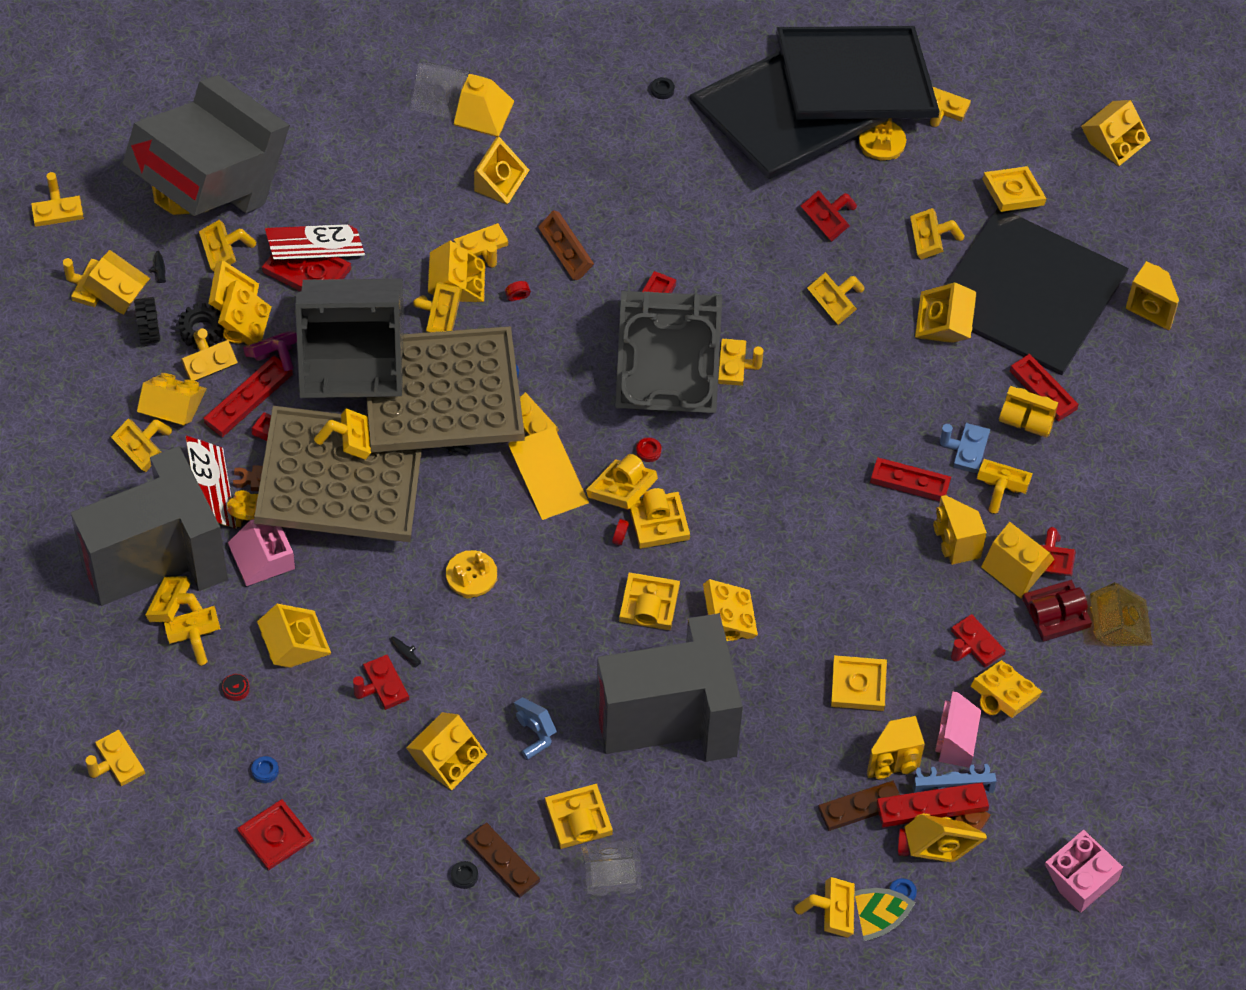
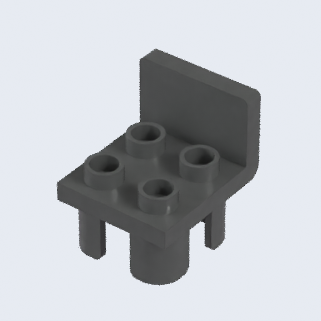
[615,290,722,413]

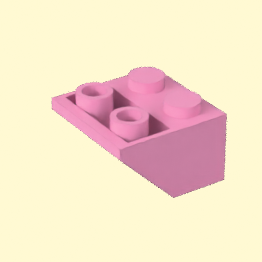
[228,519,295,586]
[935,691,981,768]
[1045,830,1123,913]

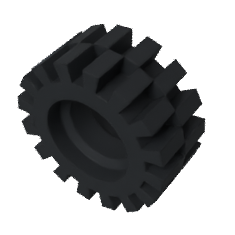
[134,297,161,344]
[178,303,225,349]

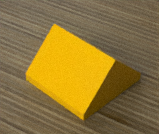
[474,137,529,204]

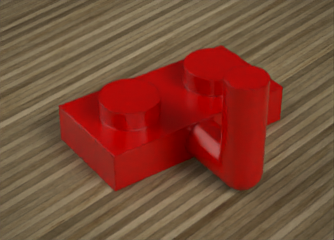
[801,190,857,242]
[1041,527,1076,577]
[951,614,1006,668]
[353,654,409,710]

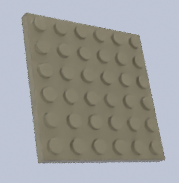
[367,326,525,452]
[254,406,422,542]

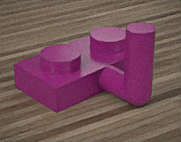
[243,331,297,371]

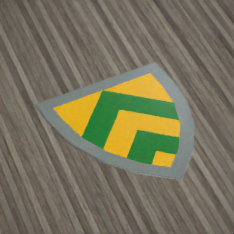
[854,888,916,941]

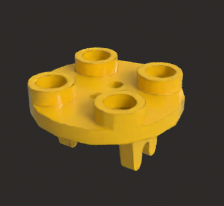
[859,118,906,160]
[227,490,258,527]
[446,550,497,598]

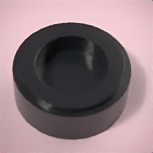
[651,77,675,100]
[451,861,478,889]

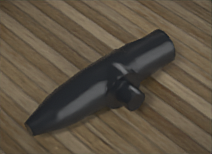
[151,251,166,283]
[444,445,471,456]
[391,636,421,667]

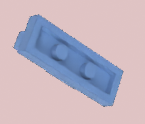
[913,764,997,793]

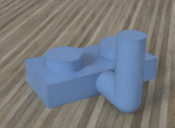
[940,423,990,474]
[514,697,557,760]

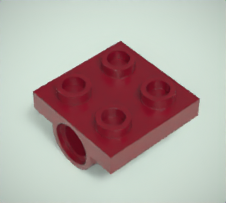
[1023,580,1092,642]

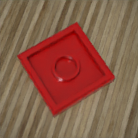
[237,799,314,871]

